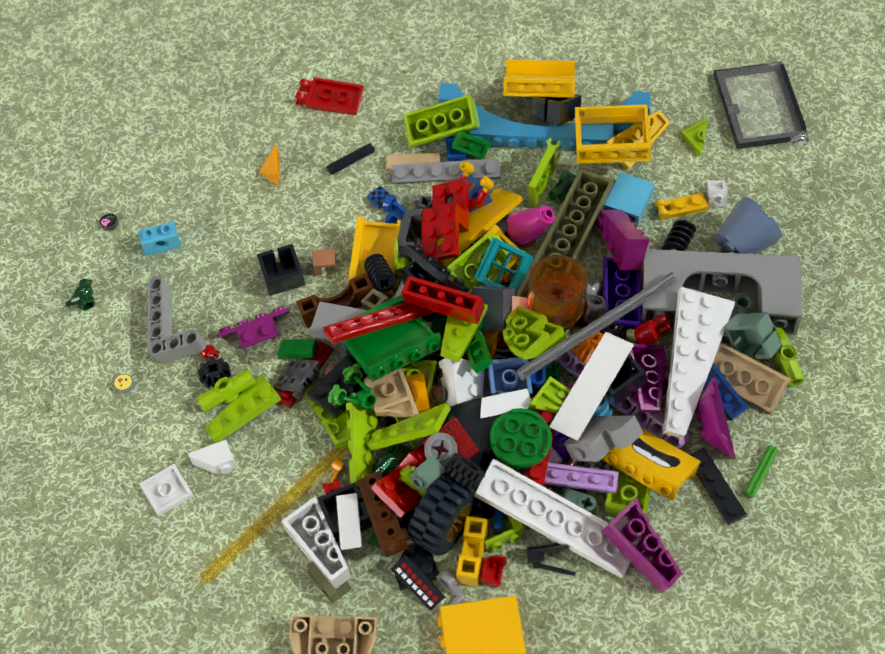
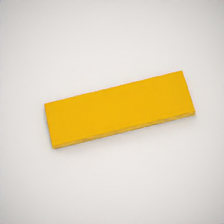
[437,188,523,266]

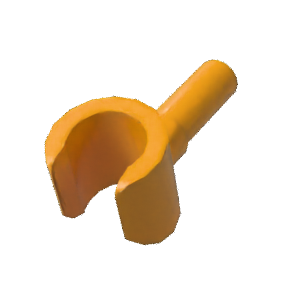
[330,458,345,483]

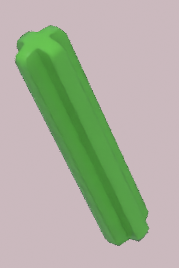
[744,445,778,498]

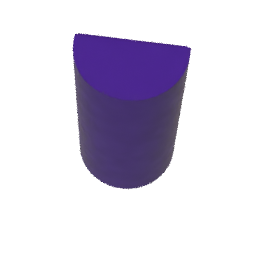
[602,256,642,333]

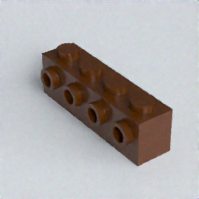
[357,471,410,557]

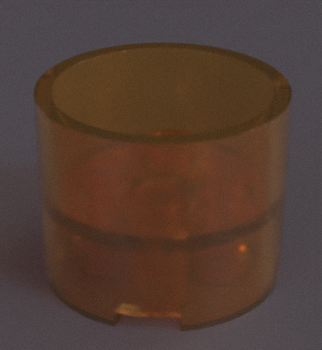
[527,255,588,329]

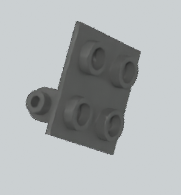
[273,359,320,399]

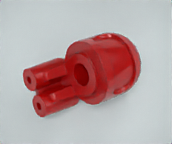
[634,314,673,345]

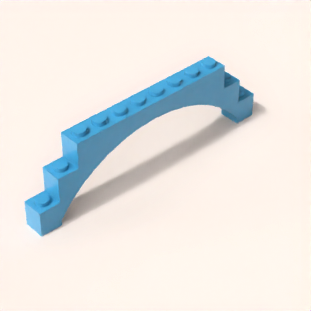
[439,83,651,150]

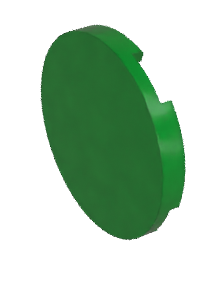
[489,408,552,469]

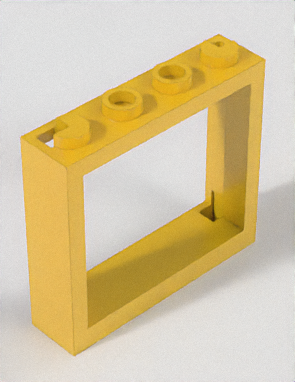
[575,105,651,164]

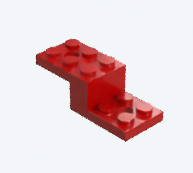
[422,178,469,261]
[371,444,428,518]

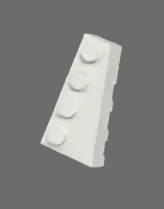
[439,358,484,406]
[282,497,351,589]

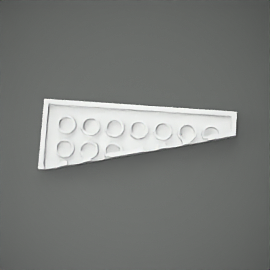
[663,287,735,438]

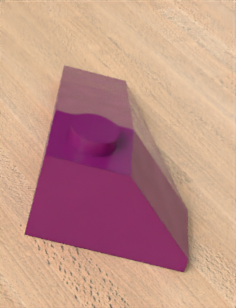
[630,344,667,413]

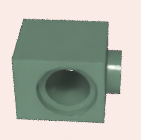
[409,455,446,492]

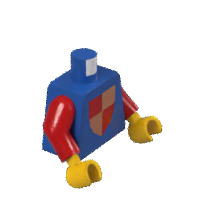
[448,161,494,213]

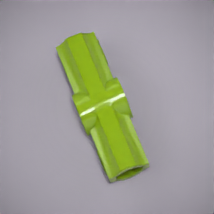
[774,328,805,387]
[196,368,256,412]

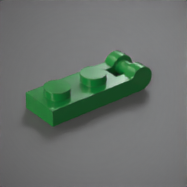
[466,330,493,374]

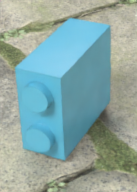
[604,172,655,227]

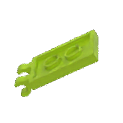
[528,138,561,208]

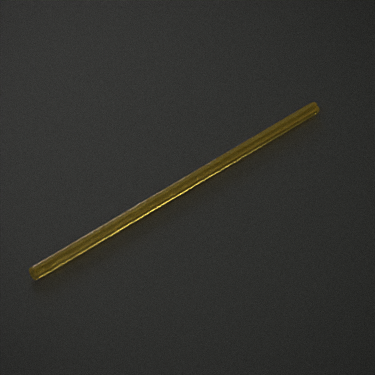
[200,411,384,584]

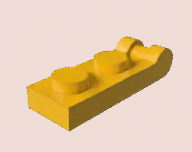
[654,193,709,220]

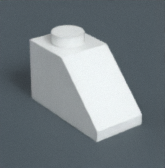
[188,440,236,475]

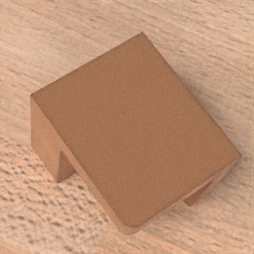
[312,249,336,276]

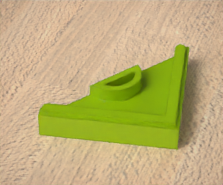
[680,118,708,156]

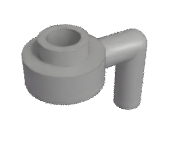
[437,570,466,605]

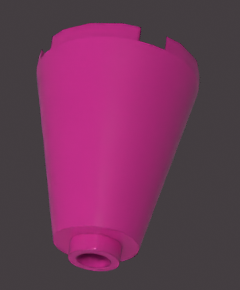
[506,206,555,246]

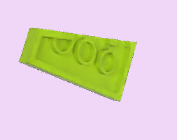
[304,385,351,448]

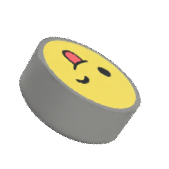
[113,374,134,394]

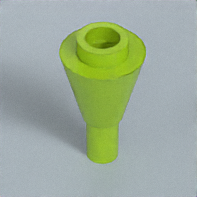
[399,465,427,497]

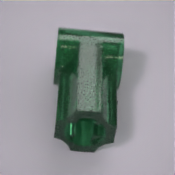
[548,170,577,204]
[372,443,413,478]

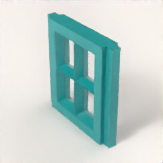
[473,237,534,296]

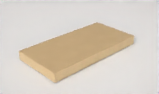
[713,342,791,414]

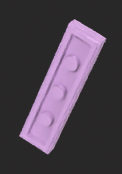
[544,463,618,494]

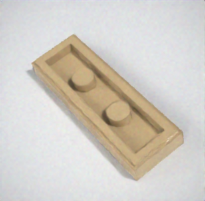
[387,153,440,172]

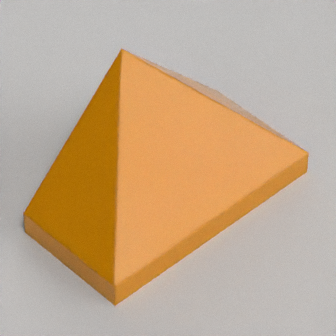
[260,146,280,184]
[405,373,430,413]

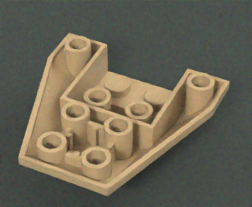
[289,614,377,654]

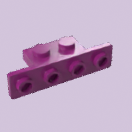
[217,306,290,349]

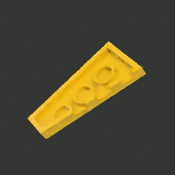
[603,110,670,170]

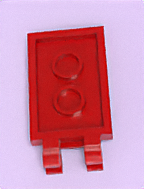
[295,77,364,116]

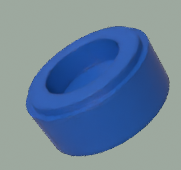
[383,194,397,213]

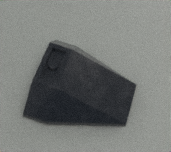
[429,392,502,474]

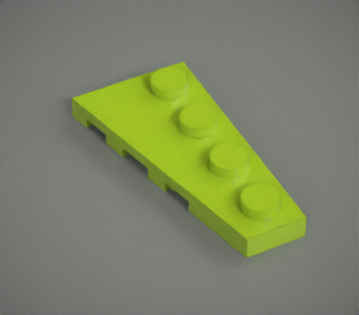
[440,304,488,363]
[205,374,282,443]
[346,402,378,490]
[367,402,451,451]

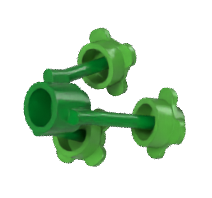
[328,363,376,409]

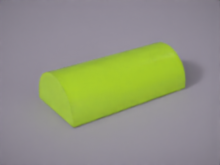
[403,94,480,148]

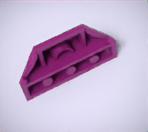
[695,377,736,459]

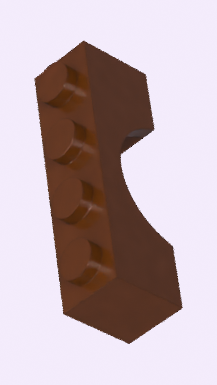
[296,273,373,328]

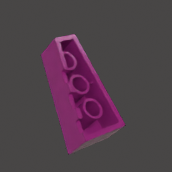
[597,210,650,270]
[601,498,683,593]

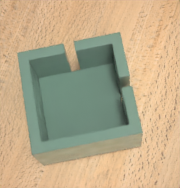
[723,312,781,359]

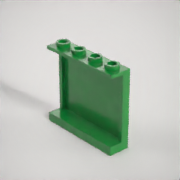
[342,295,442,382]

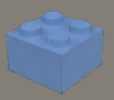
[488,357,533,401]

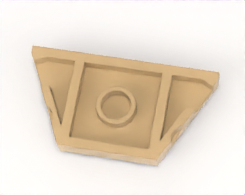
[364,368,419,418]

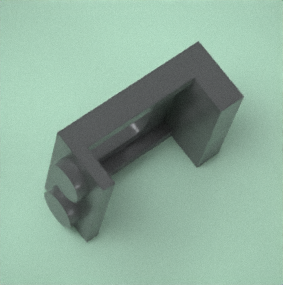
[397,208,422,262]

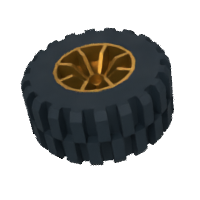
[409,472,479,556]

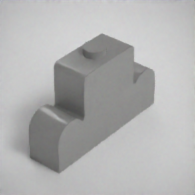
[564,416,643,461]

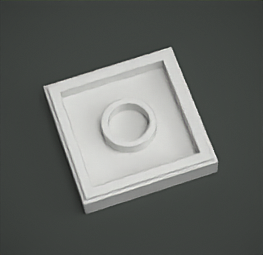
[139,464,194,517]

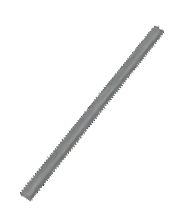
[517,272,677,380]

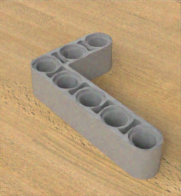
[147,276,207,363]

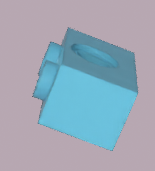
[138,221,181,256]

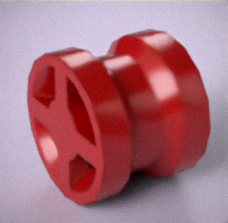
[322,478,342,494]

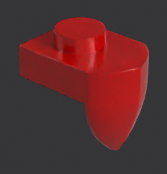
[478,555,507,588]

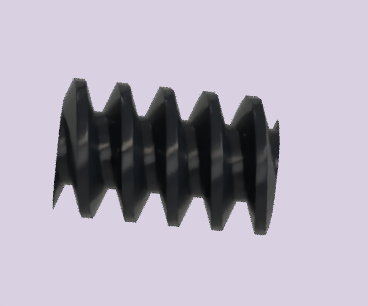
[661,219,696,251]
[364,254,396,292]

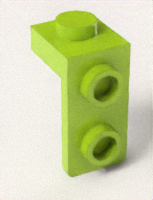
[484,514,524,552]

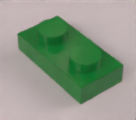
[451,130,491,159]

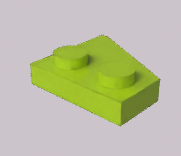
[528,376,571,414]

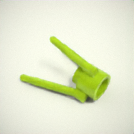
[394,240,422,278]

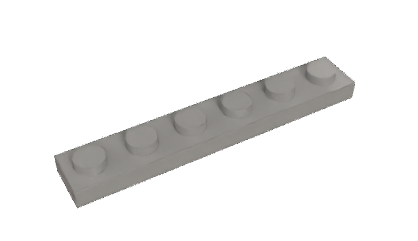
[392,159,500,184]

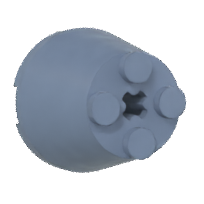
[713,197,782,254]

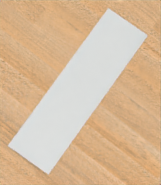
[549,332,634,441]

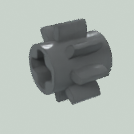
[414,196,432,210]

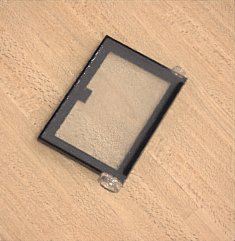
[713,58,809,149]

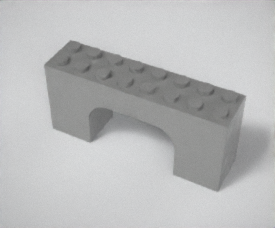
[642,249,803,335]

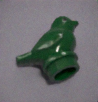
[65,278,95,311]

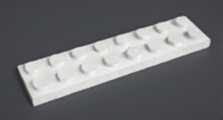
[474,459,630,578]

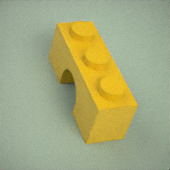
[456,516,488,587]

